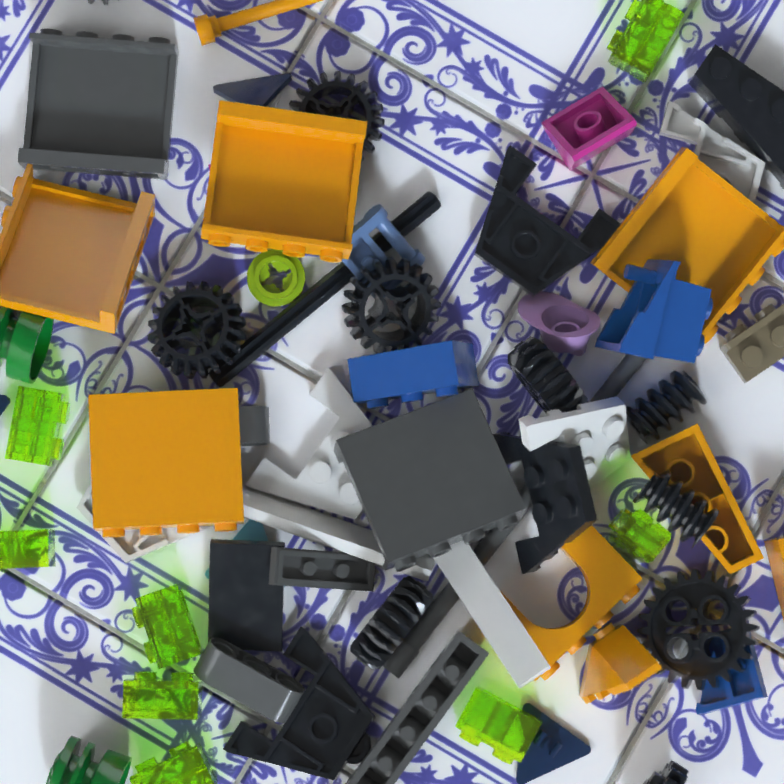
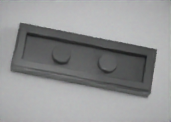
[269,547,375,592]

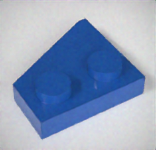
[696,628,768,715]

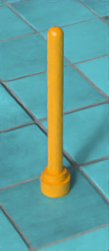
[193,0,323,46]

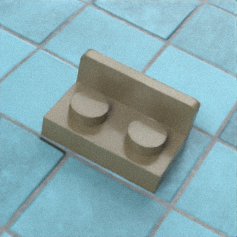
[720,303,784,384]

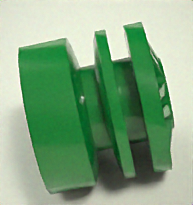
[0,306,54,384]
[46,736,132,784]

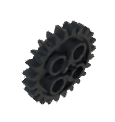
[637,569,760,690]

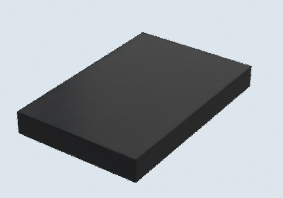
[208,539,285,652]

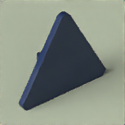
[213,73,292,107]
[516,703,591,784]

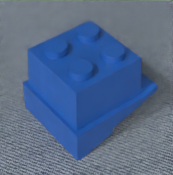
[595,259,713,363]

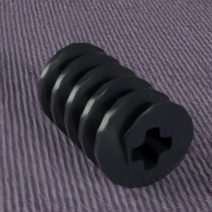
[626,370,707,444]
[633,469,719,548]

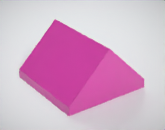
[541,86,637,171]

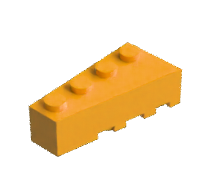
[631,423,764,574]

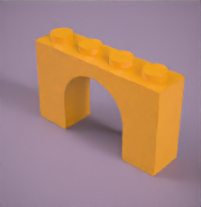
[500,525,643,681]

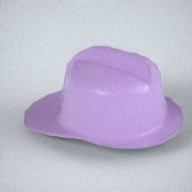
[518,291,600,356]

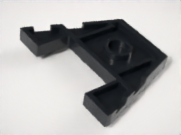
[474,145,621,297]
[493,432,597,574]
[223,627,376,780]

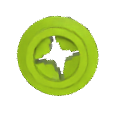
[247,249,305,307]

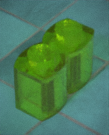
[455,686,543,765]

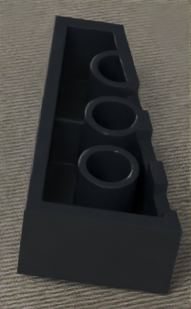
[689,44,784,189]

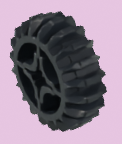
[289,71,385,163]
[341,256,441,354]
[147,281,247,379]
[507,336,589,414]
[350,576,433,670]

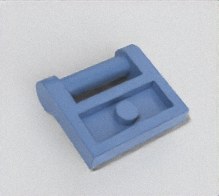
[342,204,425,299]

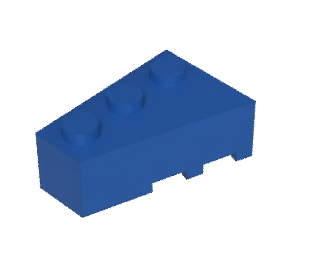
[347,340,479,409]

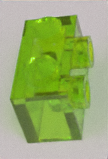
[122,671,202,720]

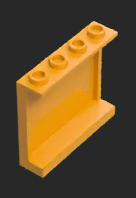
[201,100,367,263]
[590,147,784,344]
[0,164,155,334]
[88,388,244,538]

